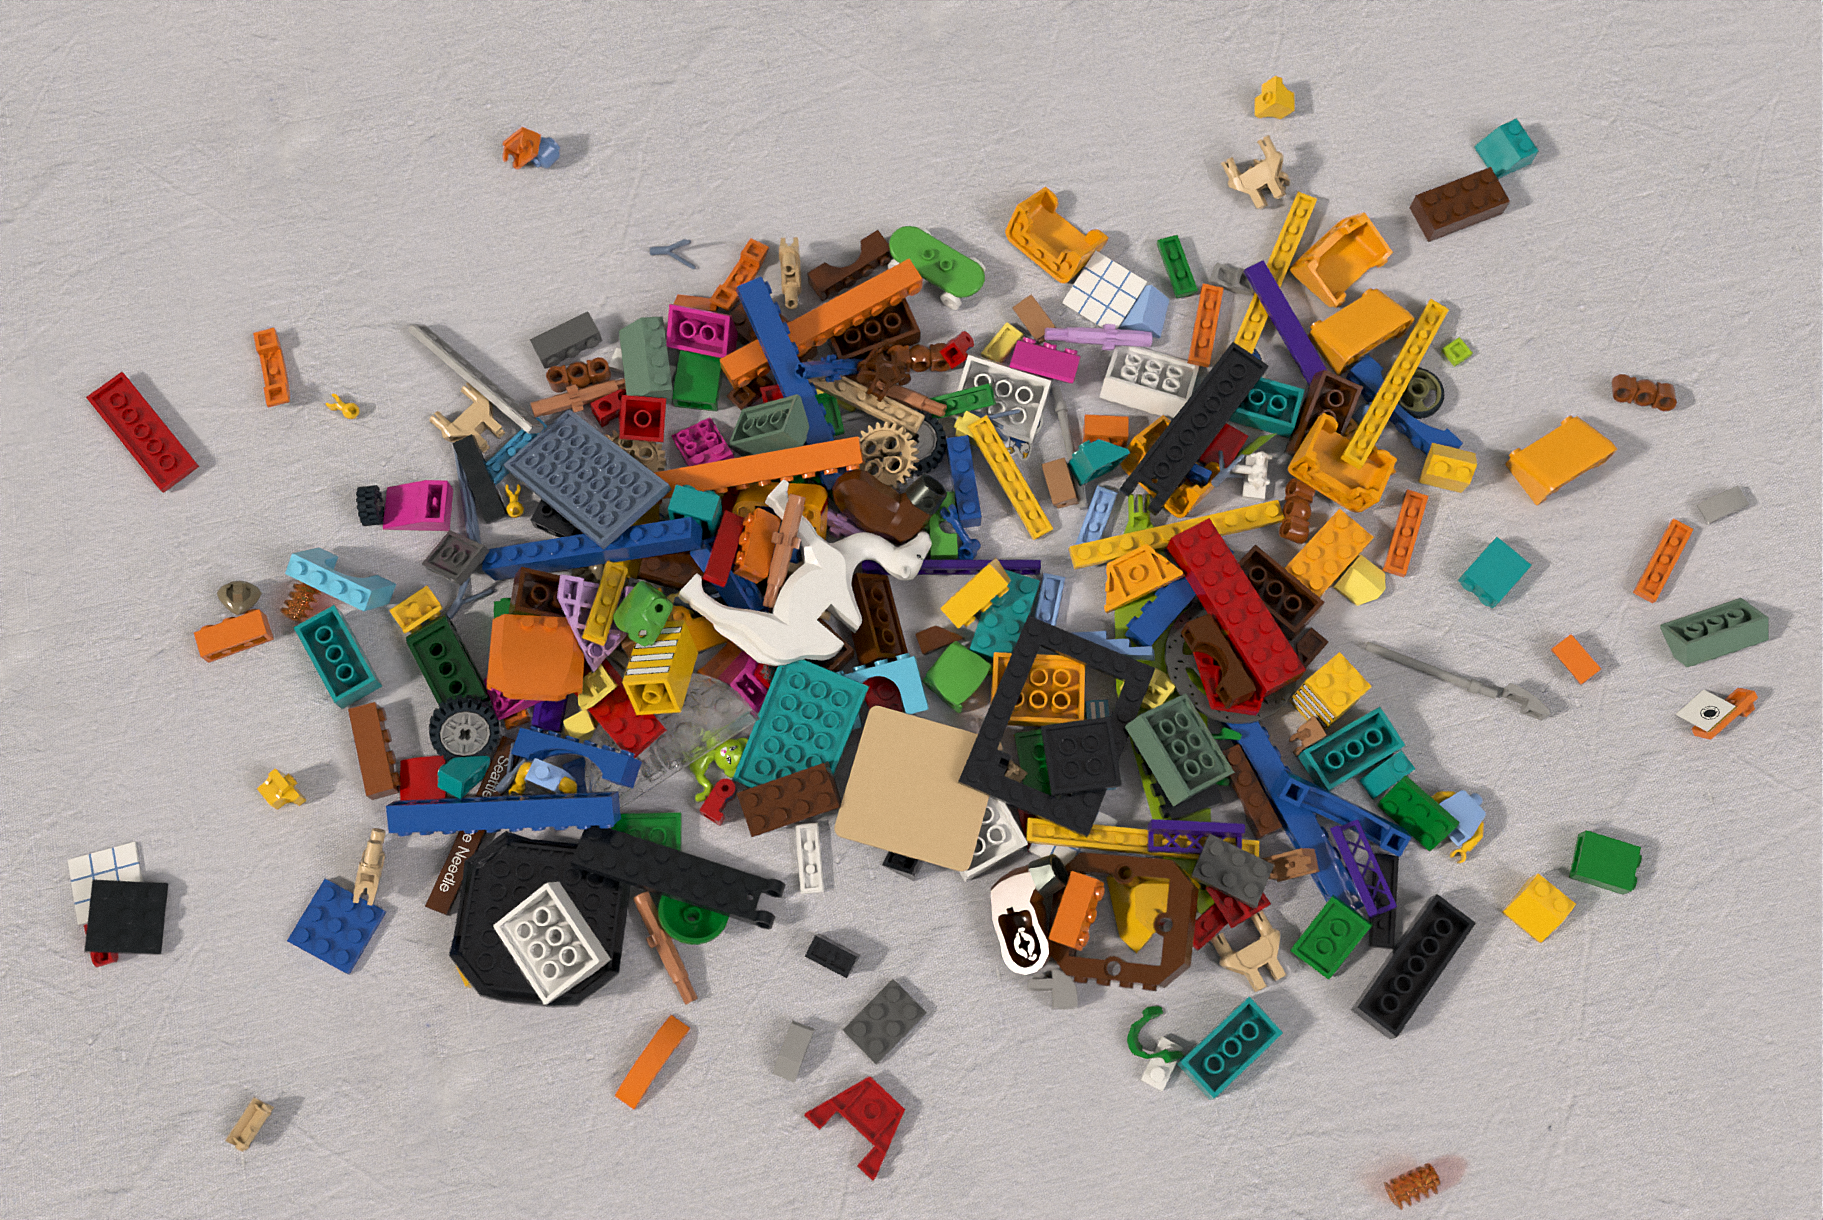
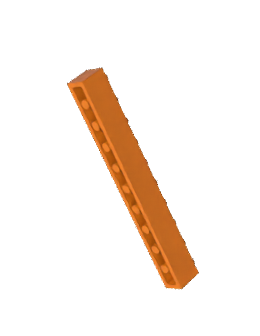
[719,259,923,389]
[654,436,864,505]

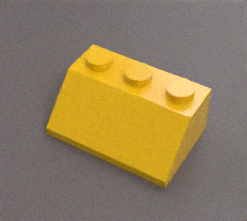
[940,557,1011,629]

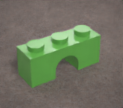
[925,491,958,560]

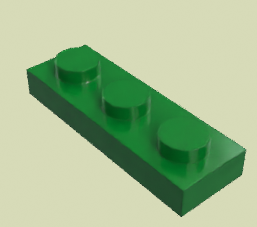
[1157,234,1198,299]
[929,383,996,419]

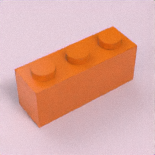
[733,507,781,584]
[193,609,274,663]
[1048,871,1105,951]

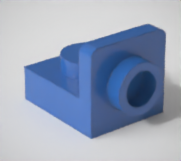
[1178,464,1212,487]

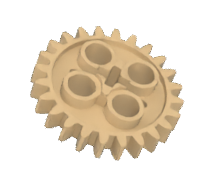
[852,422,920,490]
[605,430,666,473]

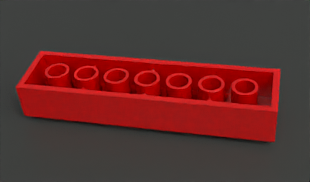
[1167,518,1306,699]

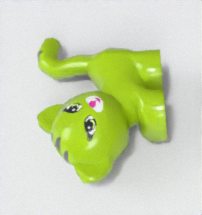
[684,728,748,802]

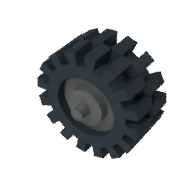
[356,485,384,527]

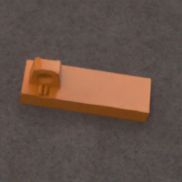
[1691,688,1758,740]

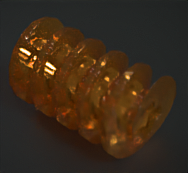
[280,580,322,623]
[1384,1163,1441,1210]

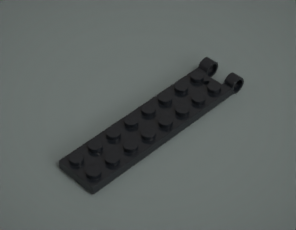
[1119,342,1269,516]
[571,825,786,929]

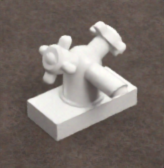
[1231,451,1272,502]

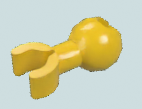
[326,393,360,420]
[505,484,524,518]

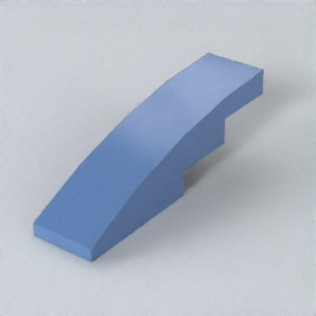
[1072,631,1155,661]

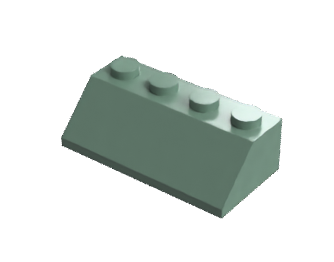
[619,316,673,404]
[728,394,809,457]
[1660,598,1769,667]

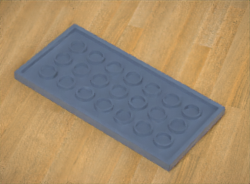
[503,409,672,550]

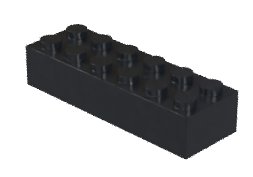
[1351,894,1476,1039]

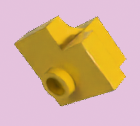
[1255,76,1295,120]
[257,768,306,810]

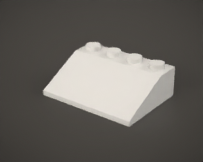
[1099,346,1199,420]
[950,354,1053,443]
[959,797,1028,882]
[493,882,611,1005]

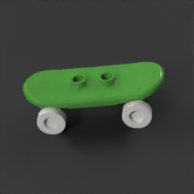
[888,226,986,310]

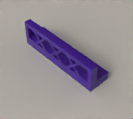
[531,695,568,733]
[1148,819,1245,855]
[1330,819,1397,918]

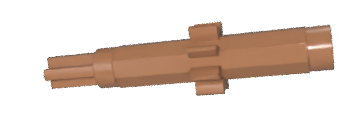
[845,375,947,417]
[530,379,626,418]
[762,494,806,608]
[633,891,698,1005]

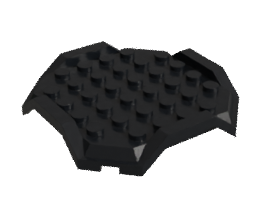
[449,831,631,1008]

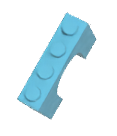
[285,547,396,611]
[836,653,929,730]

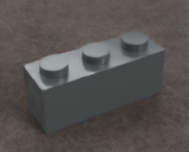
[530,311,602,369]

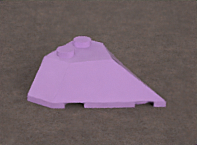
[557,574,634,673]

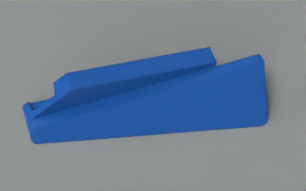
[690,536,769,613]

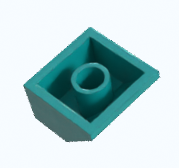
[1474,118,1539,179]
[1067,439,1130,486]

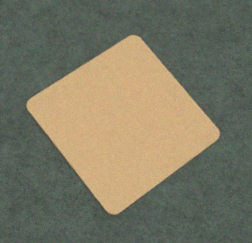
[834,706,1002,872]

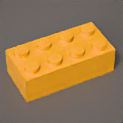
[1285,508,1374,598]

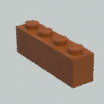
[348,702,401,800]

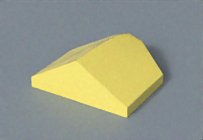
[1333,555,1386,606]
[578,664,618,711]
[1120,668,1175,710]

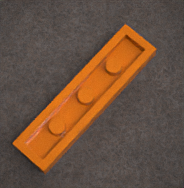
[1187,283,1224,368]
[1382,489,1428,578]
[1633,518,1694,604]

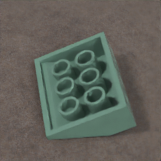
[1125,693,1235,807]

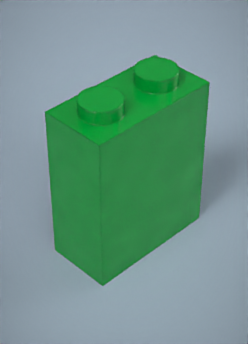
[672,351,723,412]
[1569,830,1642,895]

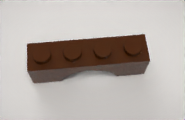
[807,230,892,302]
[1181,613,1256,709]
[1222,744,1282,841]

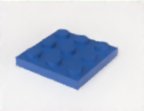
[287,879,387,975]

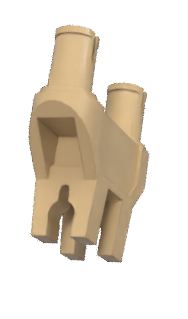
[1221,135,1286,209]
[779,237,801,309]
[429,382,505,453]
[353,828,386,905]
[1210,910,1286,992]

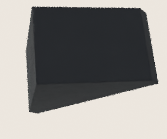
[882,851,924,881]

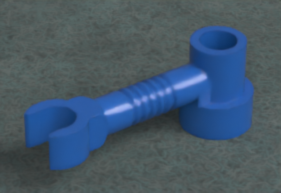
[940,504,981,560]

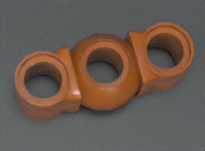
[888,343,951,373]
[546,357,611,393]
[1611,374,1677,412]
[1279,478,1315,544]

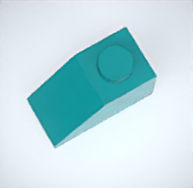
[1359,750,1415,799]
[437,756,490,799]

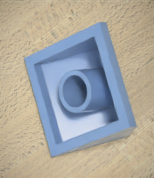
[1119,285,1169,338]

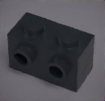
[530,499,580,538]

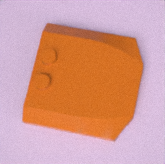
[487,614,584,701]

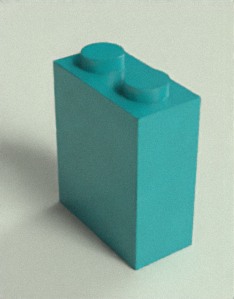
[1458,537,1532,609]

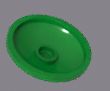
[658,895,729,945]

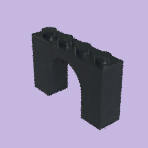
[1133,741,1223,820]

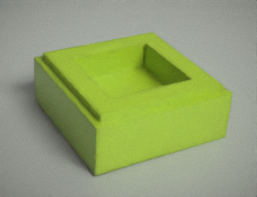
[1441,337,1473,367]

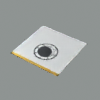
[1675,689,1737,733]

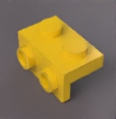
[389,585,443,634]

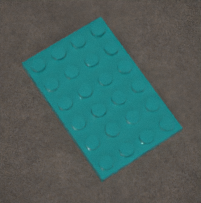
[732,659,870,788]

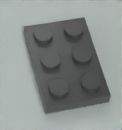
[422,530,489,585]
[1190,834,1274,909]
[843,979,927,1065]

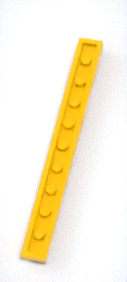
[1234,192,1317,354]
[1341,299,1449,470]
[1068,500,1285,570]
[1026,818,1260,860]

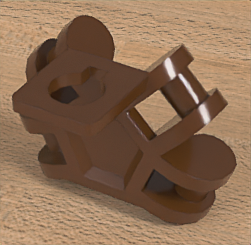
[857,339,912,402]

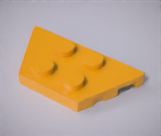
[1104,544,1185,614]

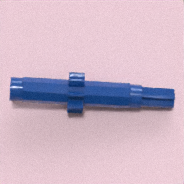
[795,355,874,383]

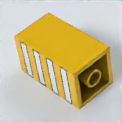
[622,620,698,715]
[1289,652,1372,731]

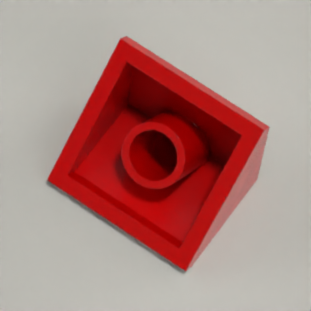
[619,395,666,442]

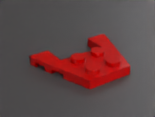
[1193,652,1264,716]
[804,1076,905,1181]

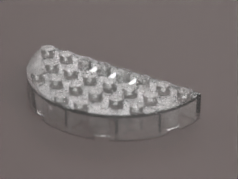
[585,673,760,809]

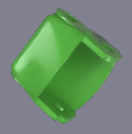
[613,581,673,647]
[922,641,993,713]

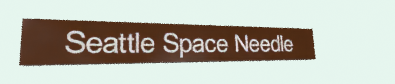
[425,736,520,916]

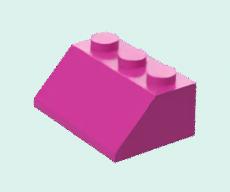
[666,304,738,358]
[1009,337,1081,384]

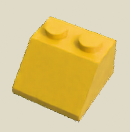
[1418,443,1477,493]
[1502,873,1576,943]

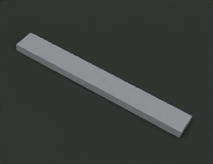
[408,324,544,434]

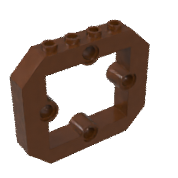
[1049,852,1199,991]

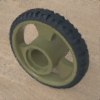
[1398,367,1445,419]

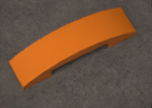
[709,238,769,311]
[253,327,290,408]
[615,1015,691,1110]

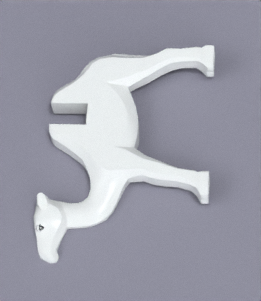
[678,479,932,666]

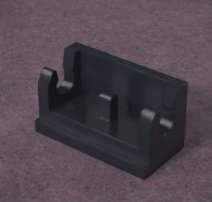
[805,933,860,978]

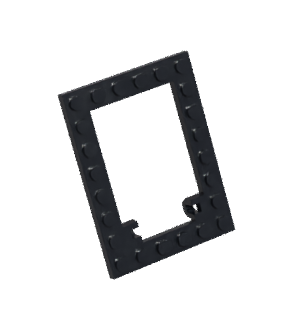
[958,615,1155,838]

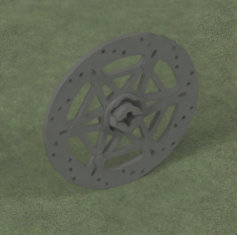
[1165,603,1297,724]

